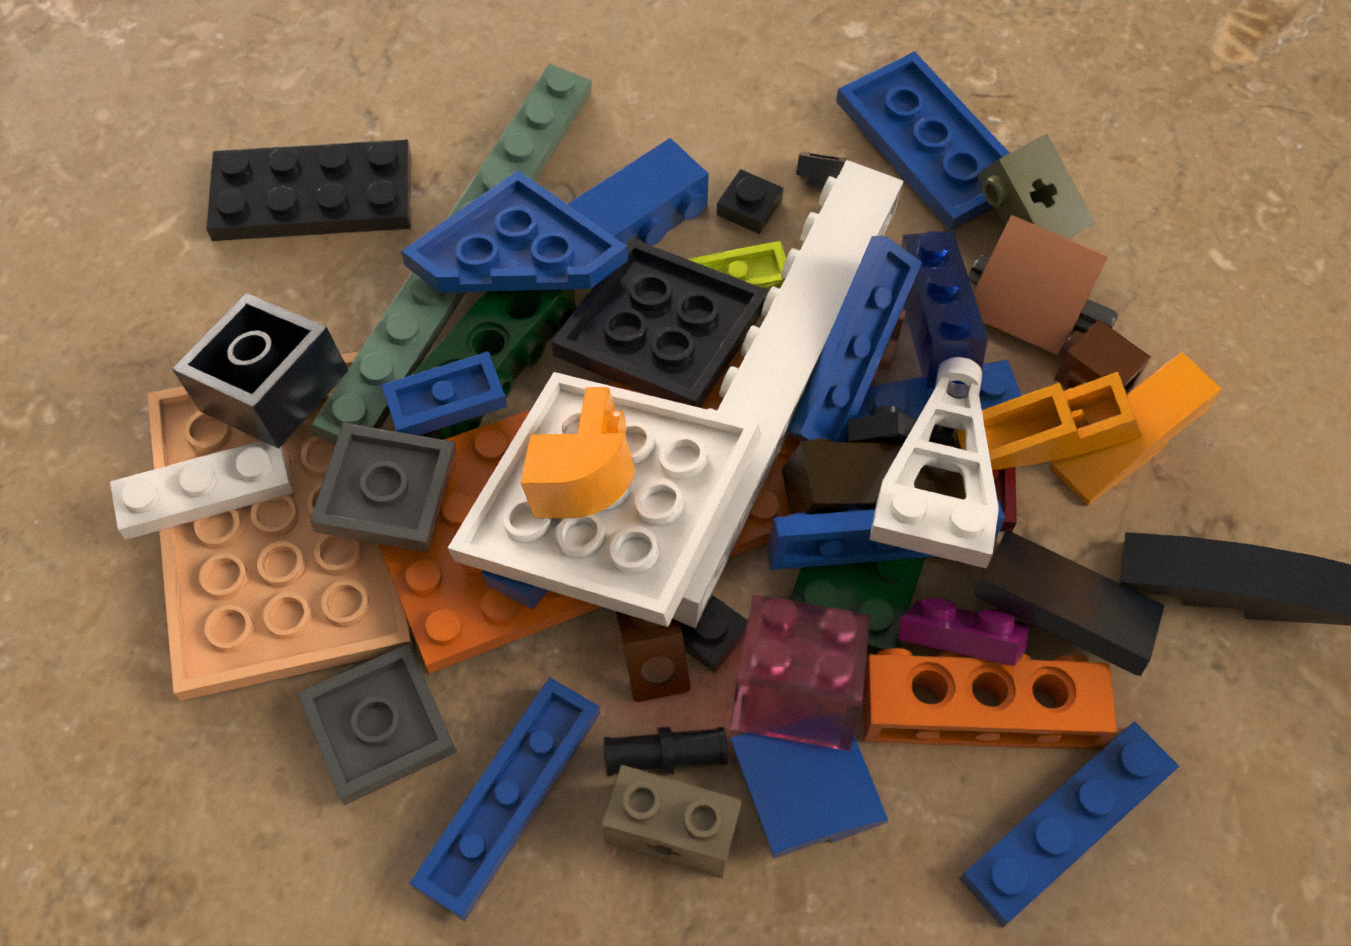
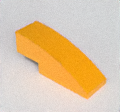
[1049,352,1222,506]
[956,372,1142,470]

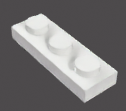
[110,441,294,540]

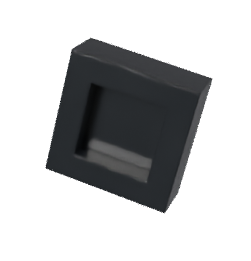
[796,151,849,188]
[716,169,783,234]
[848,406,917,444]
[679,594,751,673]

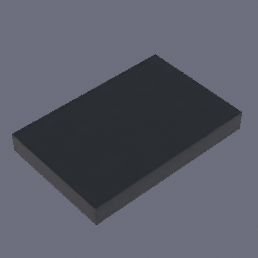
[974,530,1165,676]

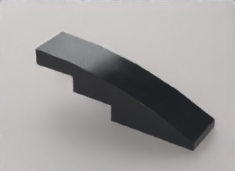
[1120,532,1351,626]

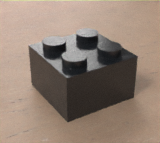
[172,293,349,449]

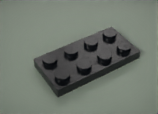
[206,139,411,241]

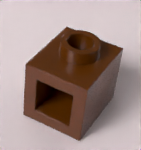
[1054,319,1151,394]

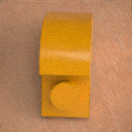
[521,387,635,519]

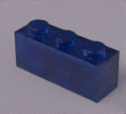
[901,231,988,389]

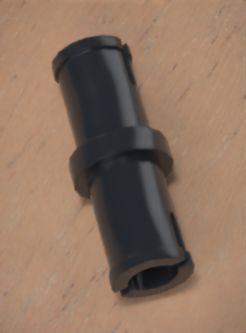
[603,727,728,776]

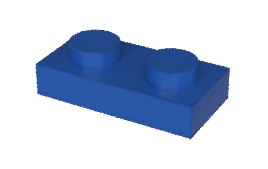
[381,352,507,436]

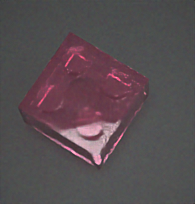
[729,594,870,751]

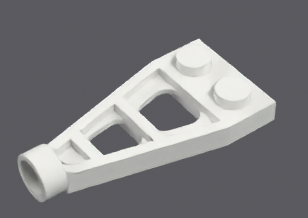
[869,357,999,569]

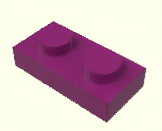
[898,597,1032,666]

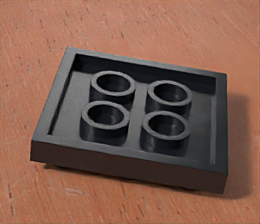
[551,237,769,408]

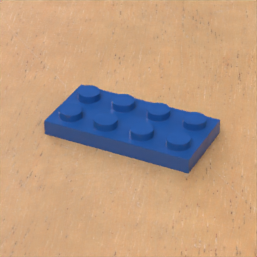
[836,51,1010,231]

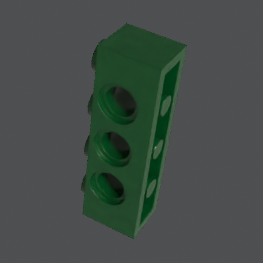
[410,289,577,440]

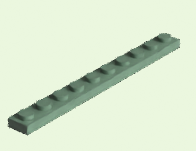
[312,63,592,445]

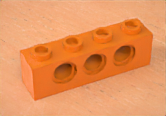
[862,648,1117,750]

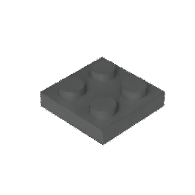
[310,422,456,553]
[297,643,457,806]

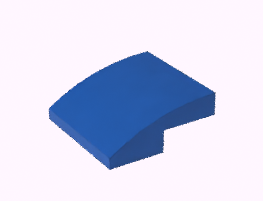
[730,708,888,859]

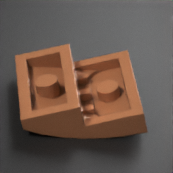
[964,215,1109,355]

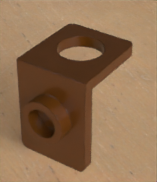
[616,611,690,702]

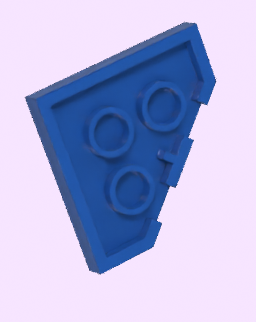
[401,170,628,292]

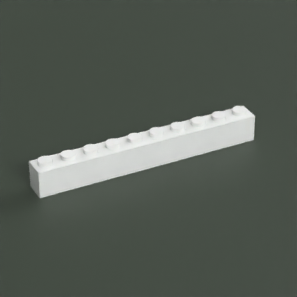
[672,160,904,628]

